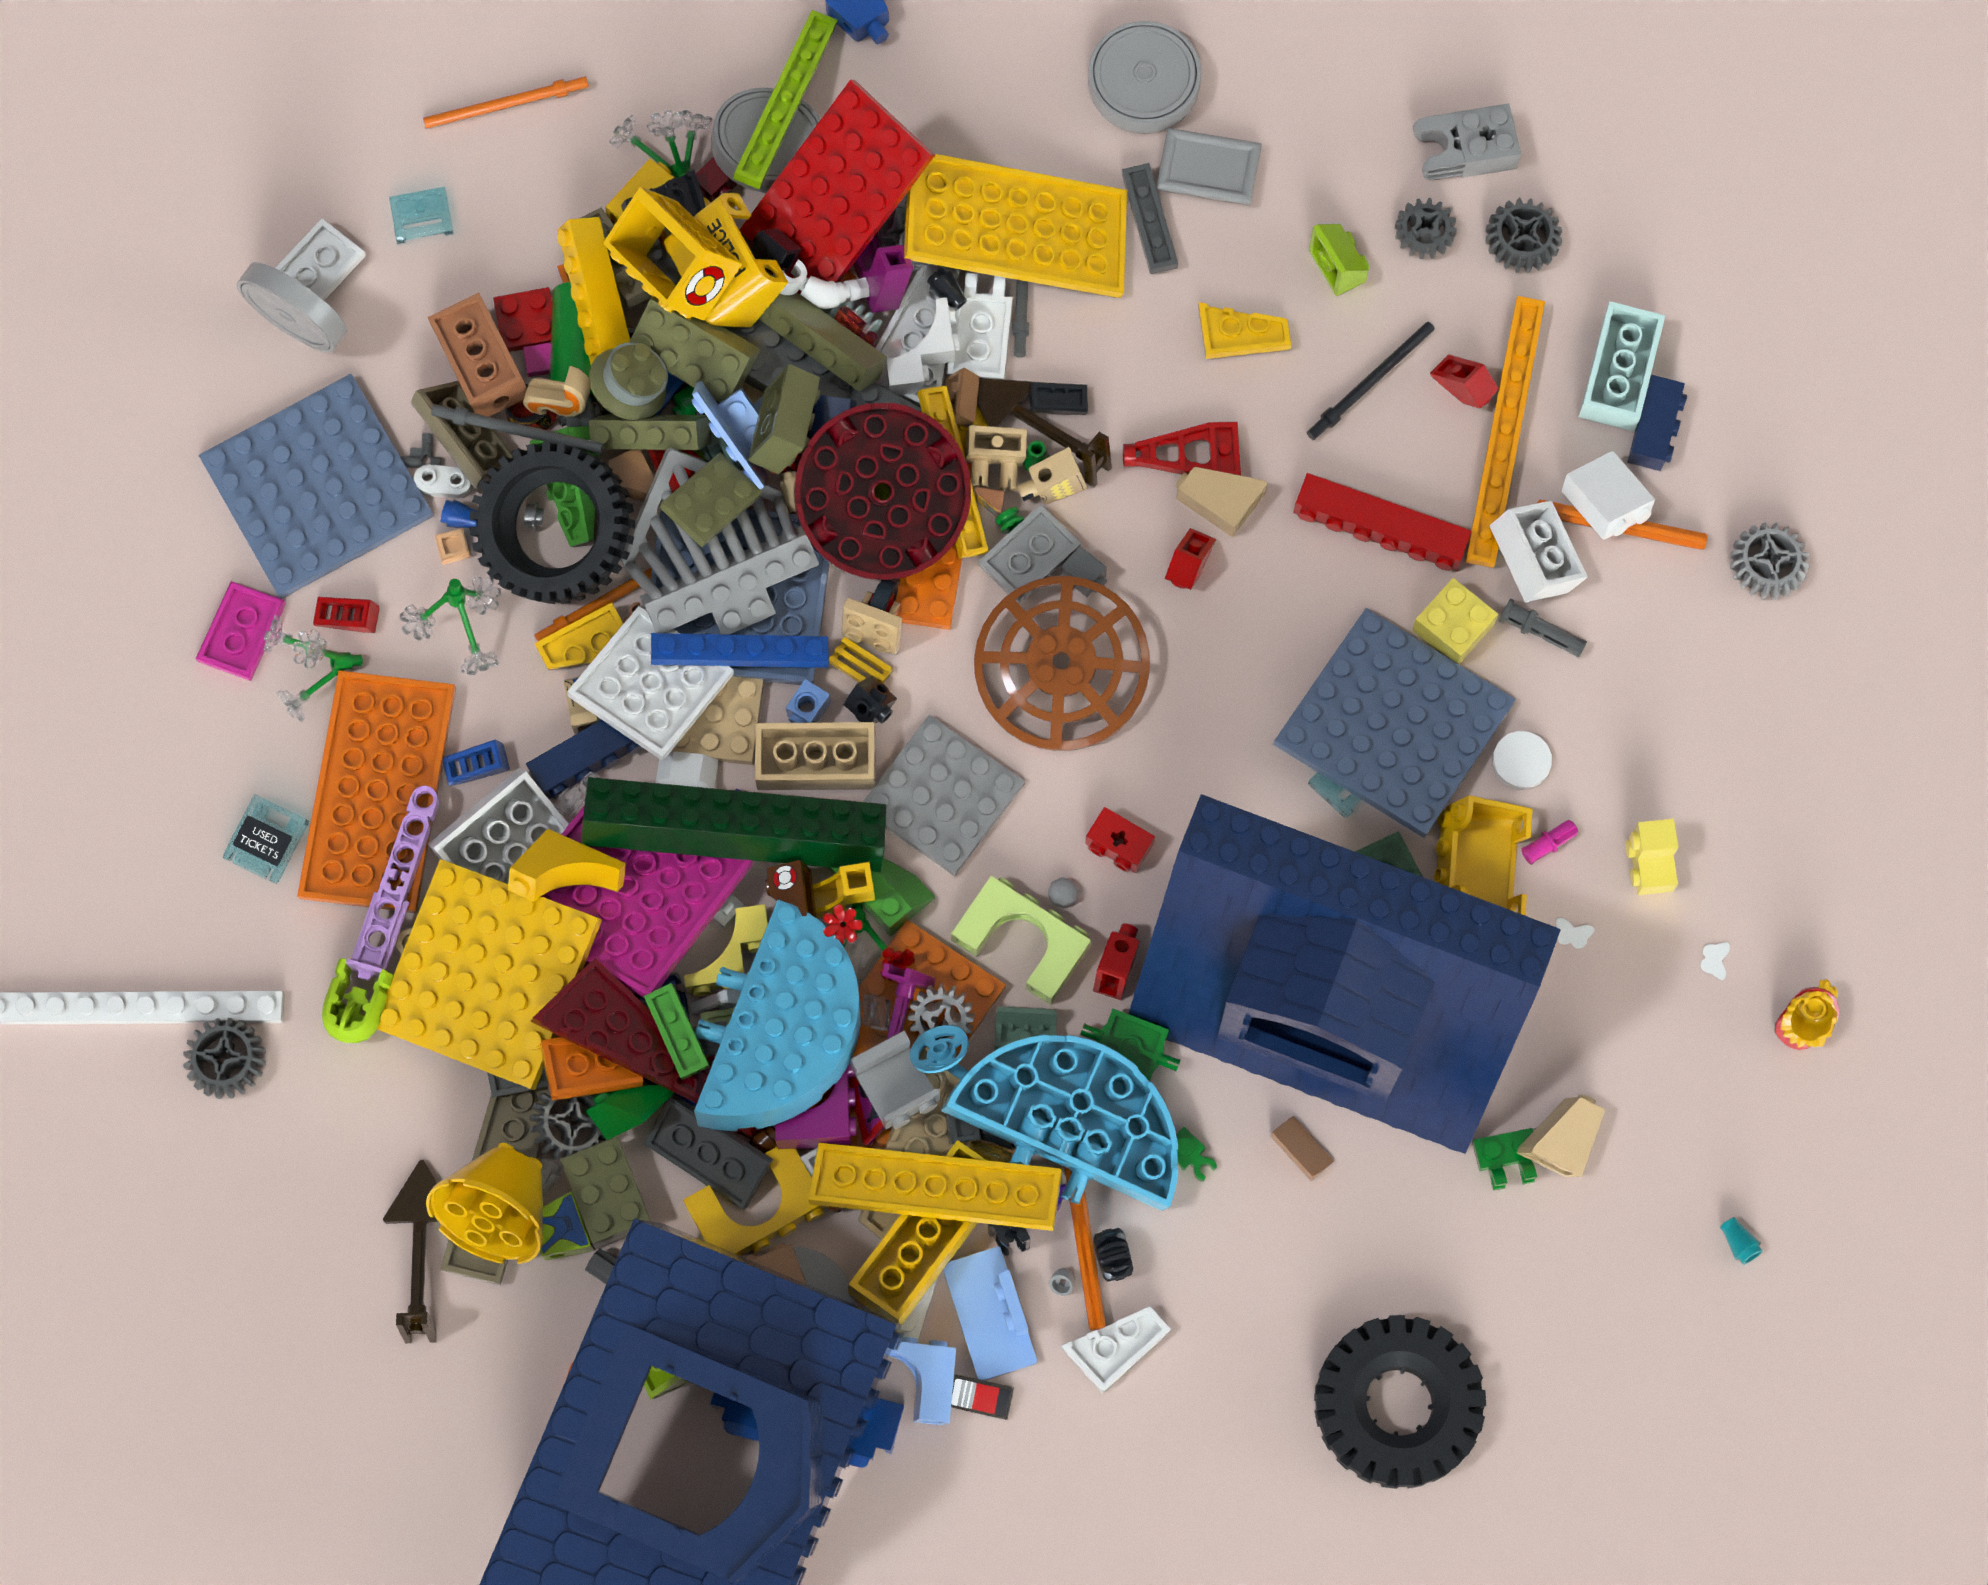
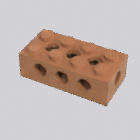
[427,292,527,417]

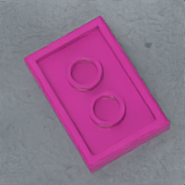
[195,581,286,681]

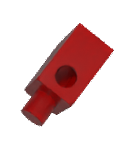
[1093,923,1140,1001]

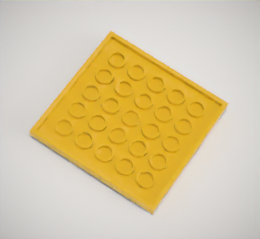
[377,859,602,1091]

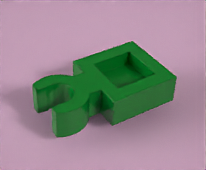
[1176,1127,1217,1182]

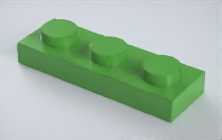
[644,983,710,1080]

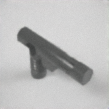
[400,433,441,468]

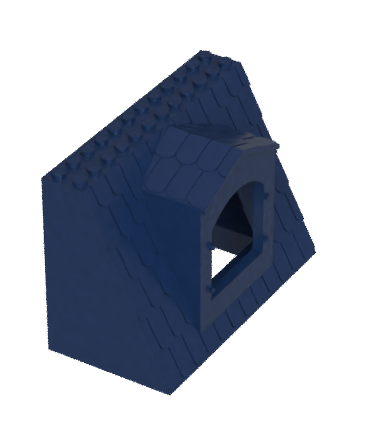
[1128,794,1561,1154]
[479,1218,904,1585]

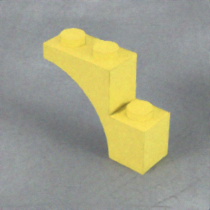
[684,904,768,997]

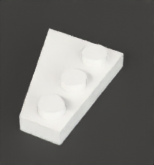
[1061,1307,1171,1393]

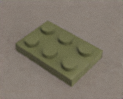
[660,452,762,547]

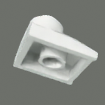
[656,751,719,789]

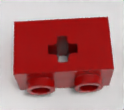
[1085,807,1155,873]

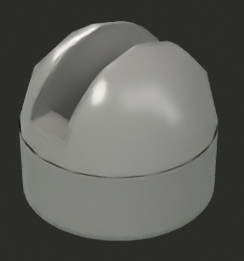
[1049,1268,1076,1296]

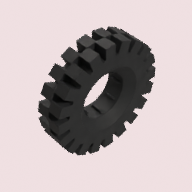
[1314,1315,1486,1489]

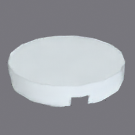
[1492,731,1552,790]

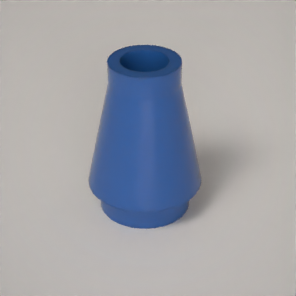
[440,499,478,528]

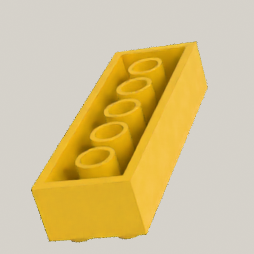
[848,1140,987,1324]

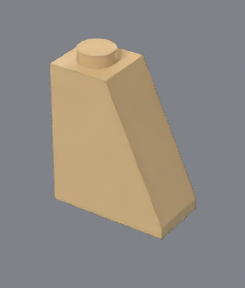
[1175,467,1268,537]
[1517,1095,1605,1177]

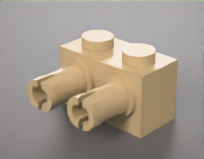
[965,425,1027,492]

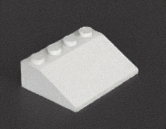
[428,768,569,884]

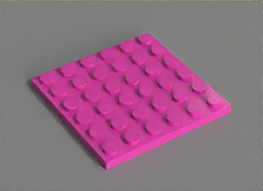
[541,778,753,998]

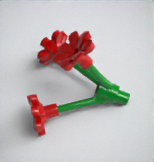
[823,903,915,981]

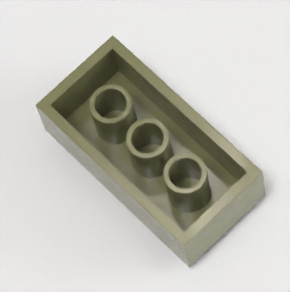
[630,296,761,402]

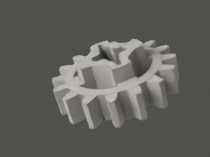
[908,983,975,1040]

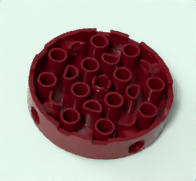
[794,403,971,580]

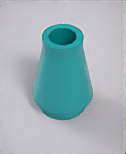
[1720,1217,1763,1265]

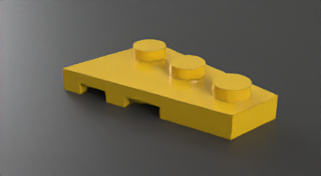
[1198,302,1291,359]
[534,602,623,671]

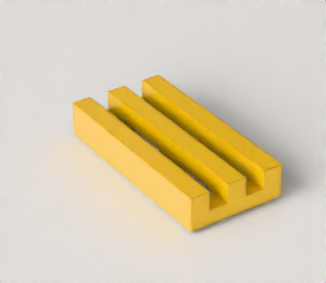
[829,636,893,684]

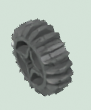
[1485,197,1562,274]
[183,1018,266,1099]
[529,1087,607,1160]

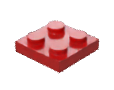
[493,287,552,352]

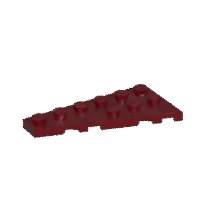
[530,958,711,1103]

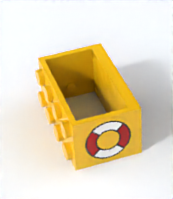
[603,186,742,321]

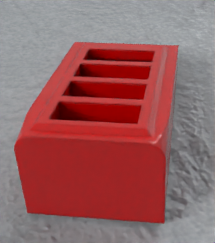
[313,597,379,633]

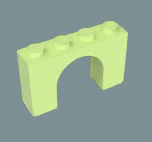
[951,876,1091,1005]

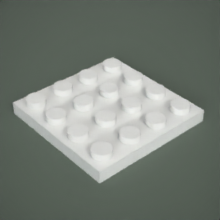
[567,606,734,761]

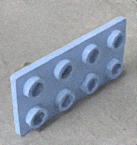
[692,381,768,489]
[943,1246,1037,1382]

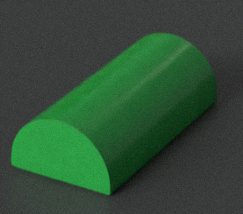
[549,282,599,402]

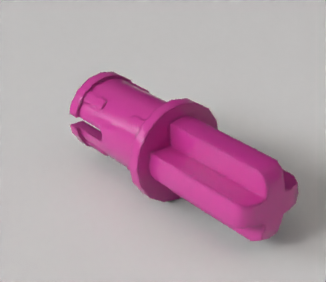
[1521,820,1578,865]

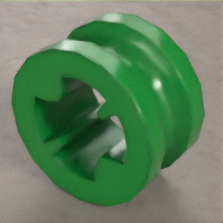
[995,507,1024,534]

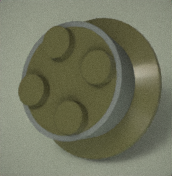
[589,342,668,420]

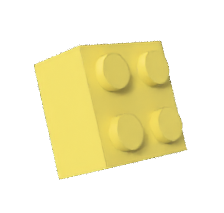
[1412,578,1498,664]

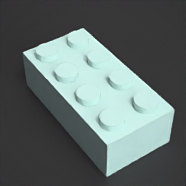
[1578,301,1665,431]

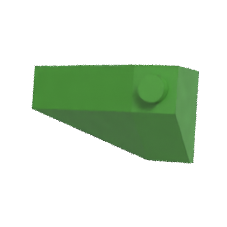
[530,426,598,547]

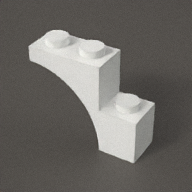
[886,297,960,396]

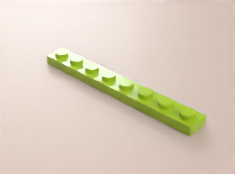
[733,10,838,190]

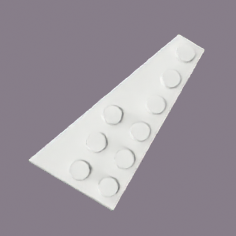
[875,264,960,408]

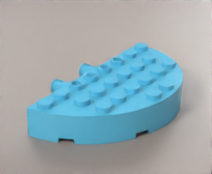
[694,900,861,1131]
[941,1035,1178,1211]

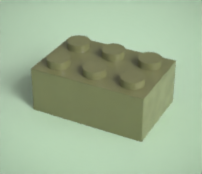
[748,364,820,474]
[560,1137,651,1250]

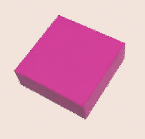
[523,343,551,377]

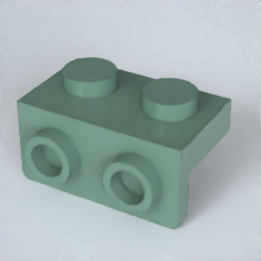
[994,1006,1057,1051]

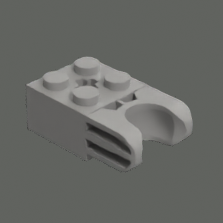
[1413,103,1521,180]

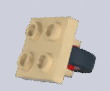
[842,580,902,655]

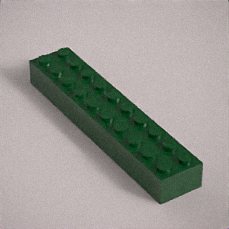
[581,777,886,872]

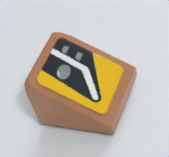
[975,487,1005,518]

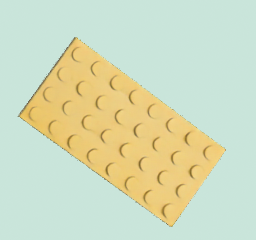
[904,154,1127,298]

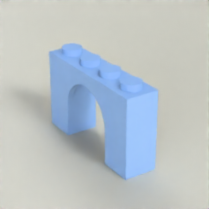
[889,1337,956,1425]

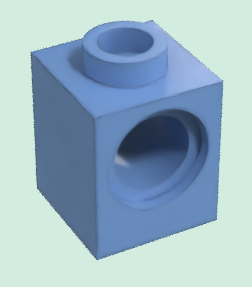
[786,679,831,723]

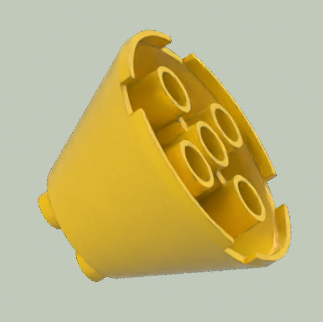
[426,1143,543,1264]

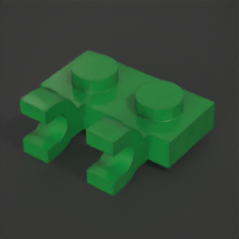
[1472,1128,1537,1191]

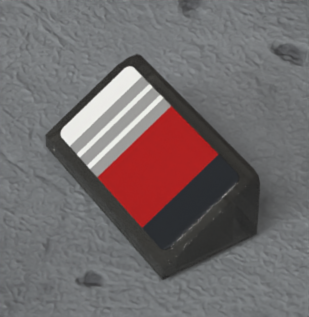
[951,1374,1014,1420]

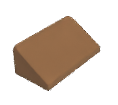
[944,368,979,425]
[1270,1116,1334,1181]

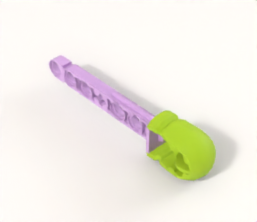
[322,786,440,1043]

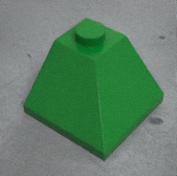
[586,1085,674,1140]

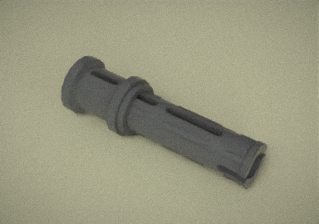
[1498,598,1587,658]

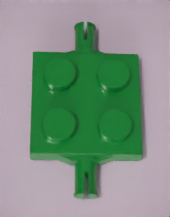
[1080,1008,1181,1082]

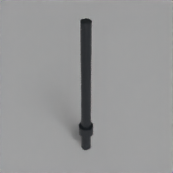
[1306,322,1435,440]

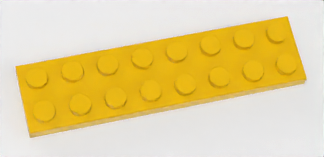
[808,1143,1062,1231]

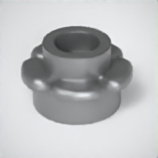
[524,502,544,530]

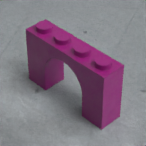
[853,232,913,313]
[775,1063,856,1149]

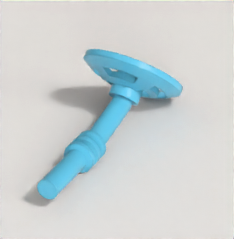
[910,1025,969,1079]

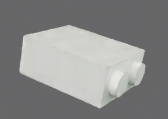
[1562,451,1655,540]

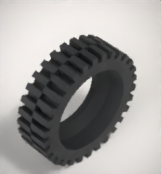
[469,442,635,604]

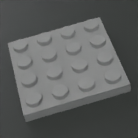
[863,715,1025,876]

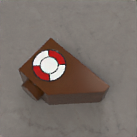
[765,860,816,918]

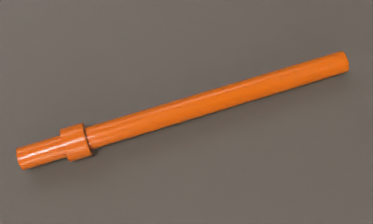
[423,76,589,129]
[534,568,652,642]

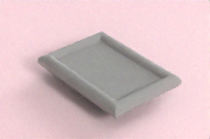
[1156,128,1262,205]

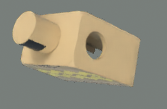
[1017,447,1088,504]

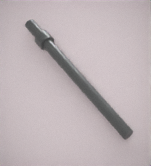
[1012,280,1029,357]
[431,404,604,455]

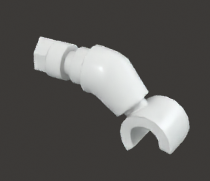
[772,259,869,309]

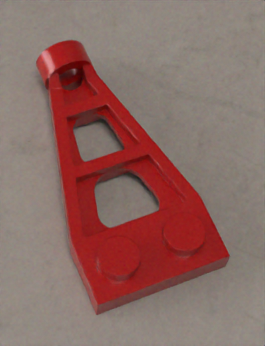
[1123,422,1241,476]

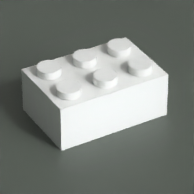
[1489,501,1588,603]

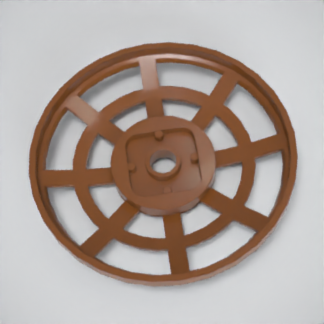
[974,576,1150,751]

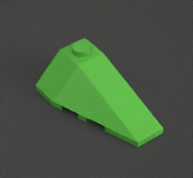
[828,857,935,937]

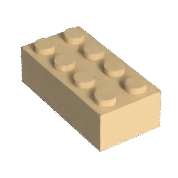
[755,722,876,790]

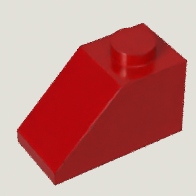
[1430,354,1499,409]
[1164,528,1216,590]

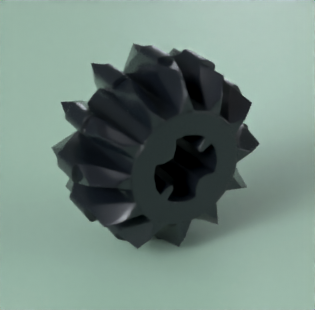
[1093,1228,1134,1282]

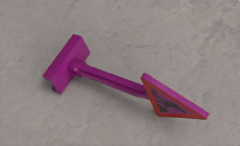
[849,963,936,1146]

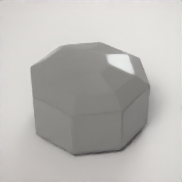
[1048,877,1078,909]

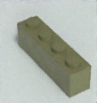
[589,414,711,450]

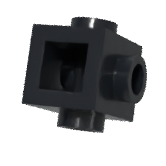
[843,676,897,724]

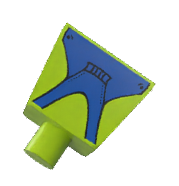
[540,1192,594,1260]

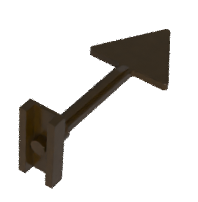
[977,378,1112,488]
[383,1160,439,1344]

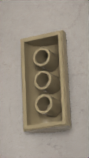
[411,381,513,494]

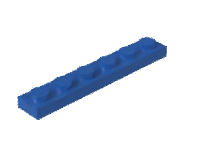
[651,633,829,668]

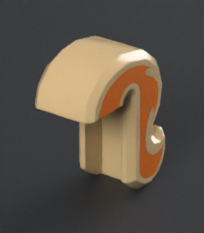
[523,366,591,417]

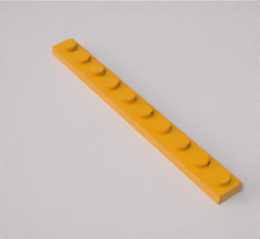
[1465,296,1545,568]

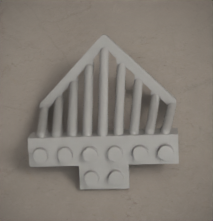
[620,447,819,635]

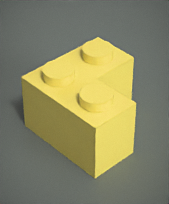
[1625,819,1679,895]

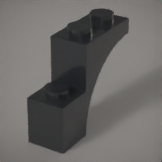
[740,228,802,274]

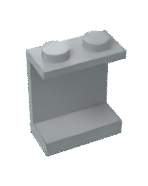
[850,1031,940,1129]

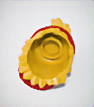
[1774,979,1839,1050]

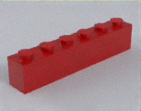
[1293,473,1472,571]

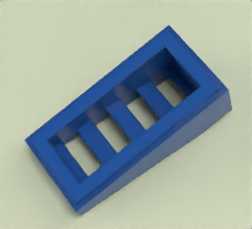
[443,739,510,786]

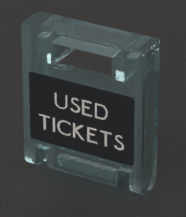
[223,794,310,884]

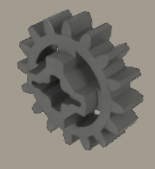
[1394,198,1457,260]

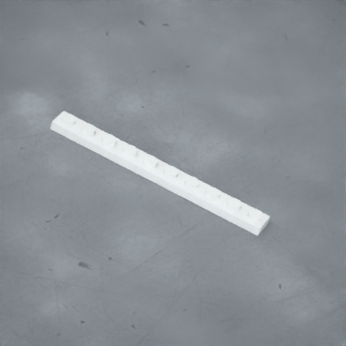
[0,991,284,1024]

